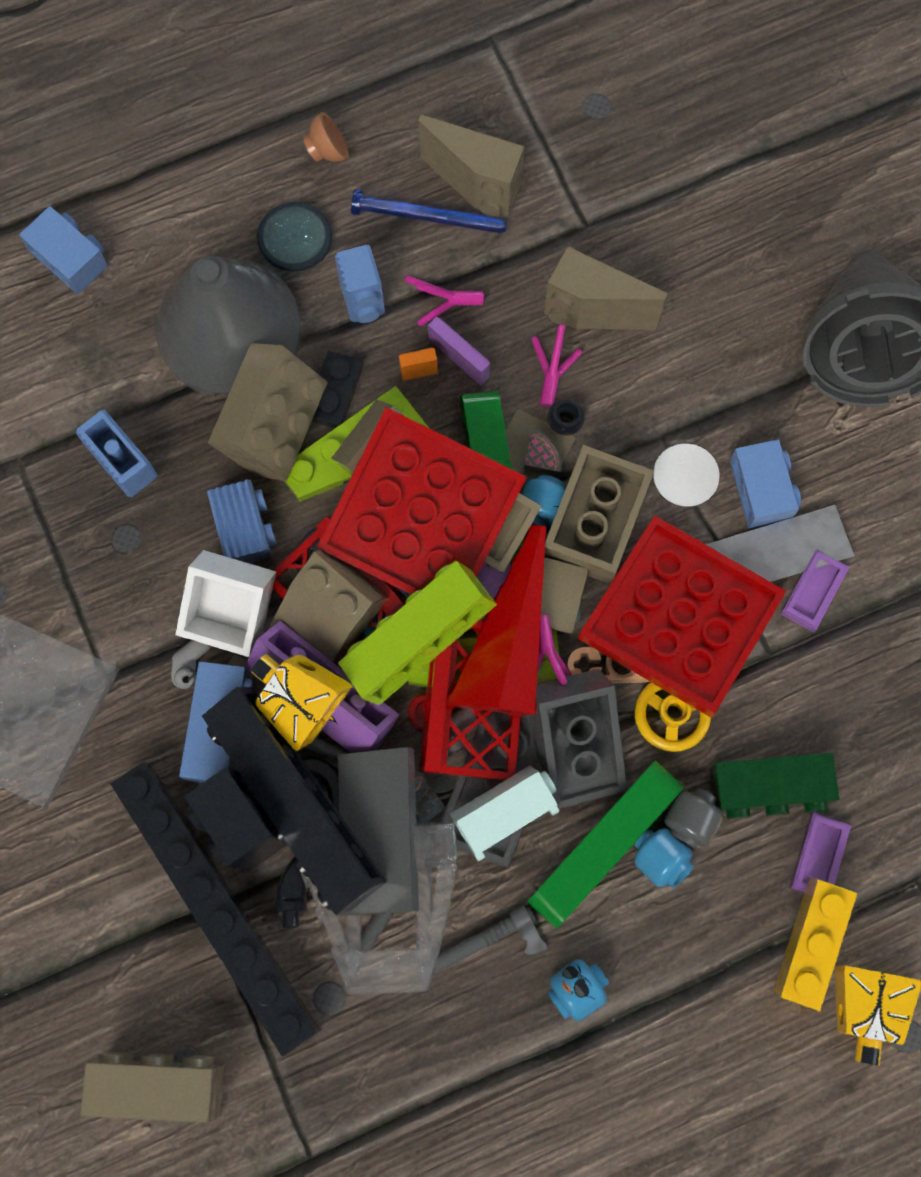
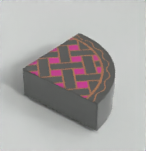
[524,430,561,475]

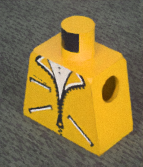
[251,654,353,751]
[835,965,921,1066]

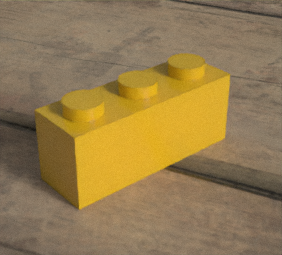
[773,877,857,1011]

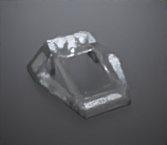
[301,822,458,995]

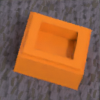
[399,348,438,381]

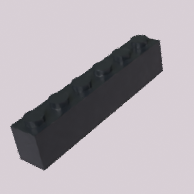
[202,687,386,916]

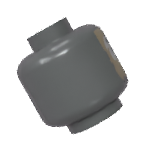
[664,788,724,850]

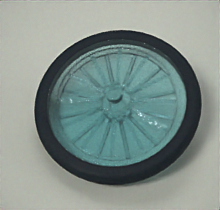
[257,202,332,271]

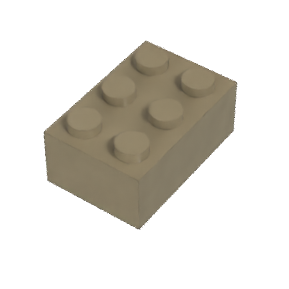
[208,343,328,481]
[544,445,654,584]
[80,1051,225,1123]

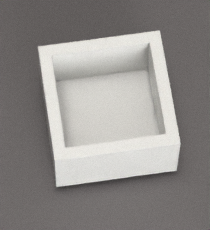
[176,550,276,657]

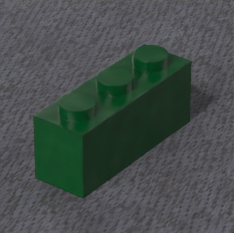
[710,753,840,820]

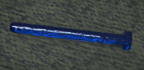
[351,189,507,234]

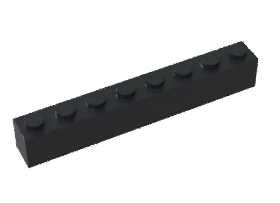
[110,762,321,1057]

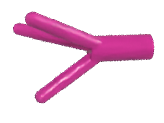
[405,276,484,326]
[531,323,582,408]
[537,615,571,685]

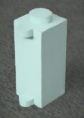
[450,765,559,862]

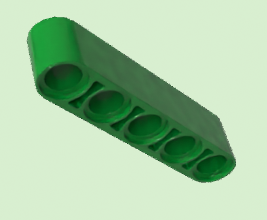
[460,390,524,567]
[527,760,684,929]

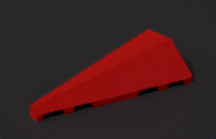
[446,525,546,716]

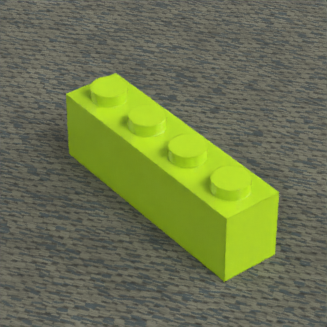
[338,561,497,705]

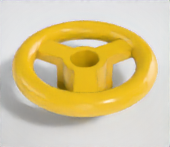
[635,683,711,752]

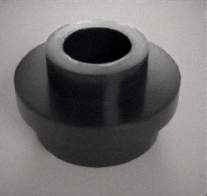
[547,399,584,436]

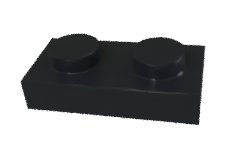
[311,350,363,428]

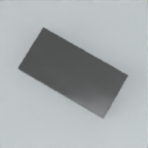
[434,710,543,869]
[338,747,419,916]

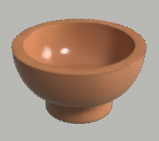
[303,112,349,162]

